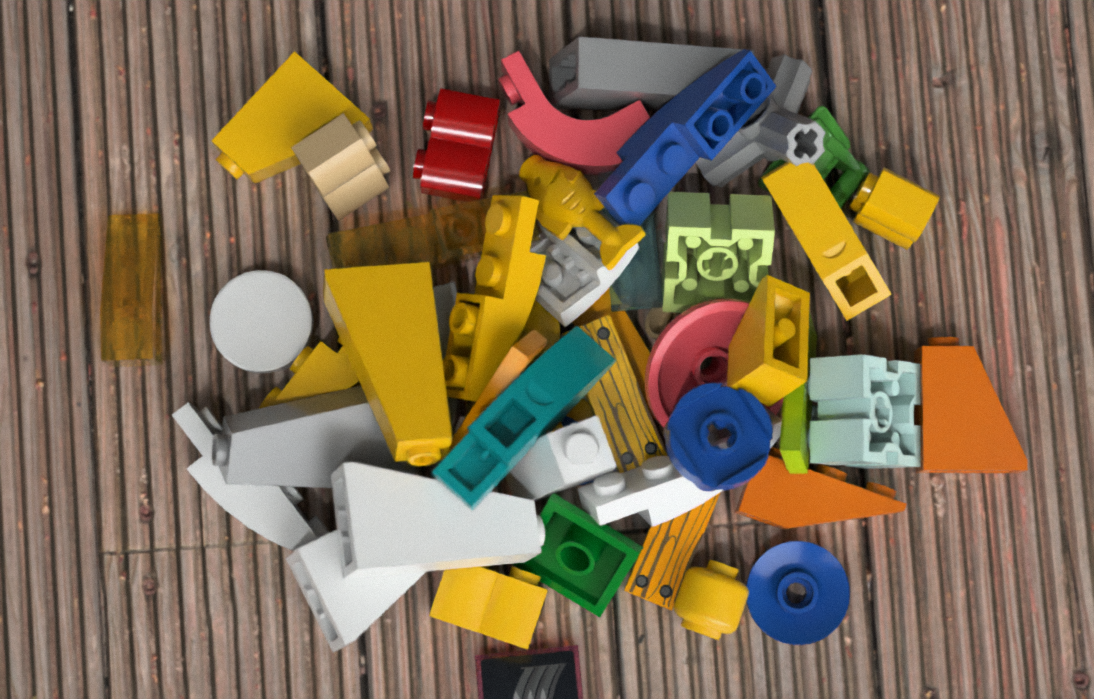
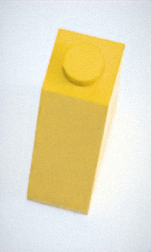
[211,51,373,184]

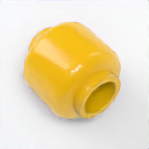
[674,559,749,640]

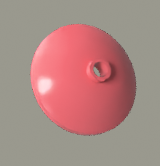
[645,298,783,428]

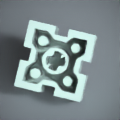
[807,355,921,469]

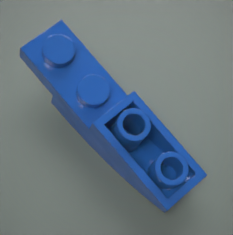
[594,49,777,226]

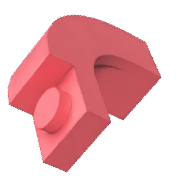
[497,50,650,175]

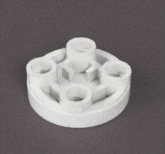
[210,270,314,373]

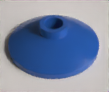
[746,541,850,645]

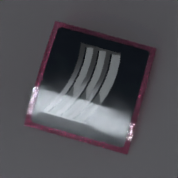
[475,645,583,699]

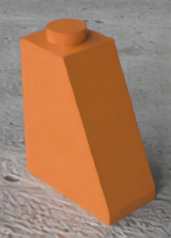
[914,337,1028,473]

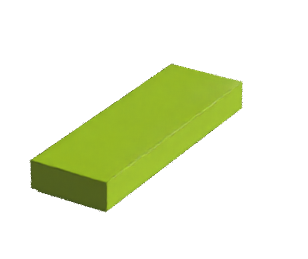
[779,311,817,474]

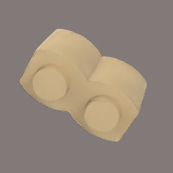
[291,113,391,221]

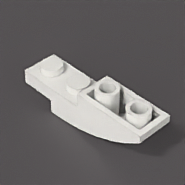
[172,402,330,551]
[577,406,782,527]

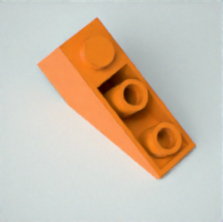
[734,447,907,530]

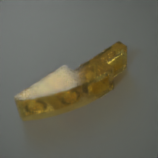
[326,190,540,270]

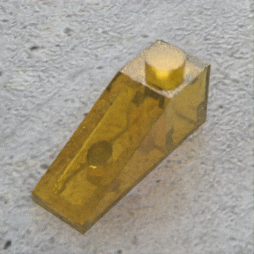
[100,213,163,367]

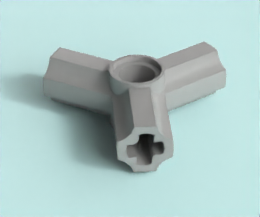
[695,54,825,188]

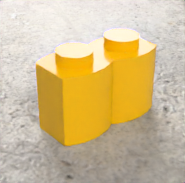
[849,167,940,250]
[429,566,548,650]

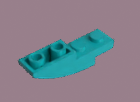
[432,326,616,511]

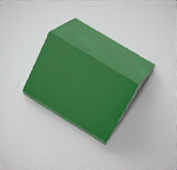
[512,493,643,618]

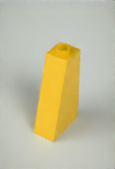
[323,262,452,466]

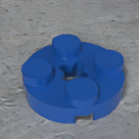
[664,383,772,492]

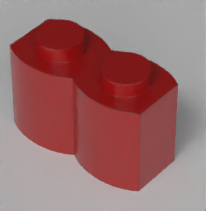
[413,88,501,205]

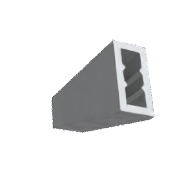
[549,37,754,110]
[212,386,416,488]

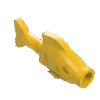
[519,155,646,271]

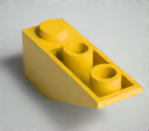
[761,162,892,321]

